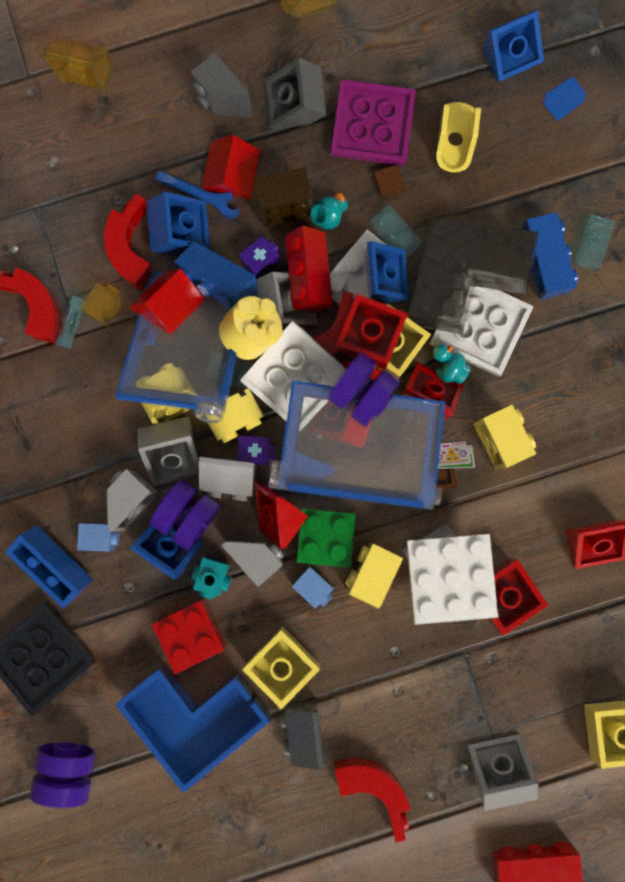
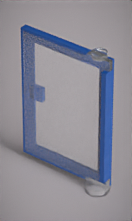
[116,271,237,423]
[269,380,445,510]

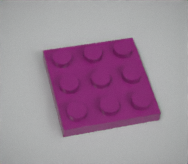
[331,80,416,166]

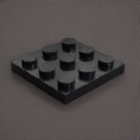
[0,601,97,717]

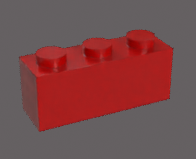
[285,226,333,313]
[492,842,583,882]

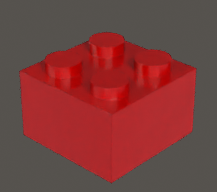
[335,294,408,370]
[488,558,549,636]
[152,598,227,674]

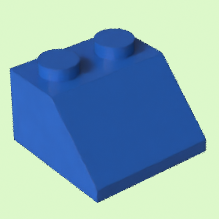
[146,191,210,255]

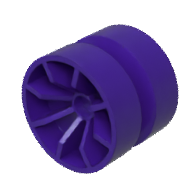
[327,352,401,428]
[150,479,221,551]
[29,742,96,808]

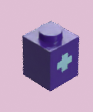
[239,236,280,279]
[237,436,276,466]

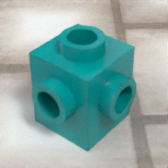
[191,557,232,599]

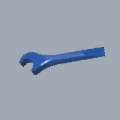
[155,171,240,219]

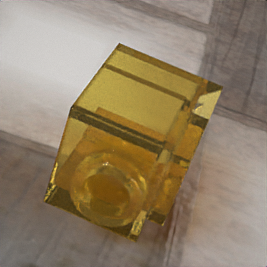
[80,282,122,327]

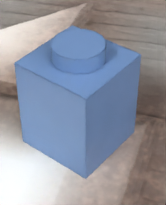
[77,523,120,551]
[292,566,334,609]

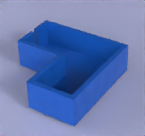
[115,664,272,793]

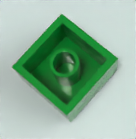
[297,509,355,568]

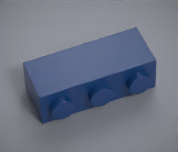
[521,212,578,300]
[174,241,258,309]
[5,525,94,609]

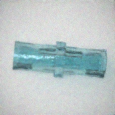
[55,295,87,349]

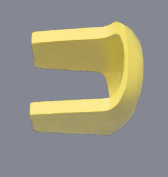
[437,102,481,172]

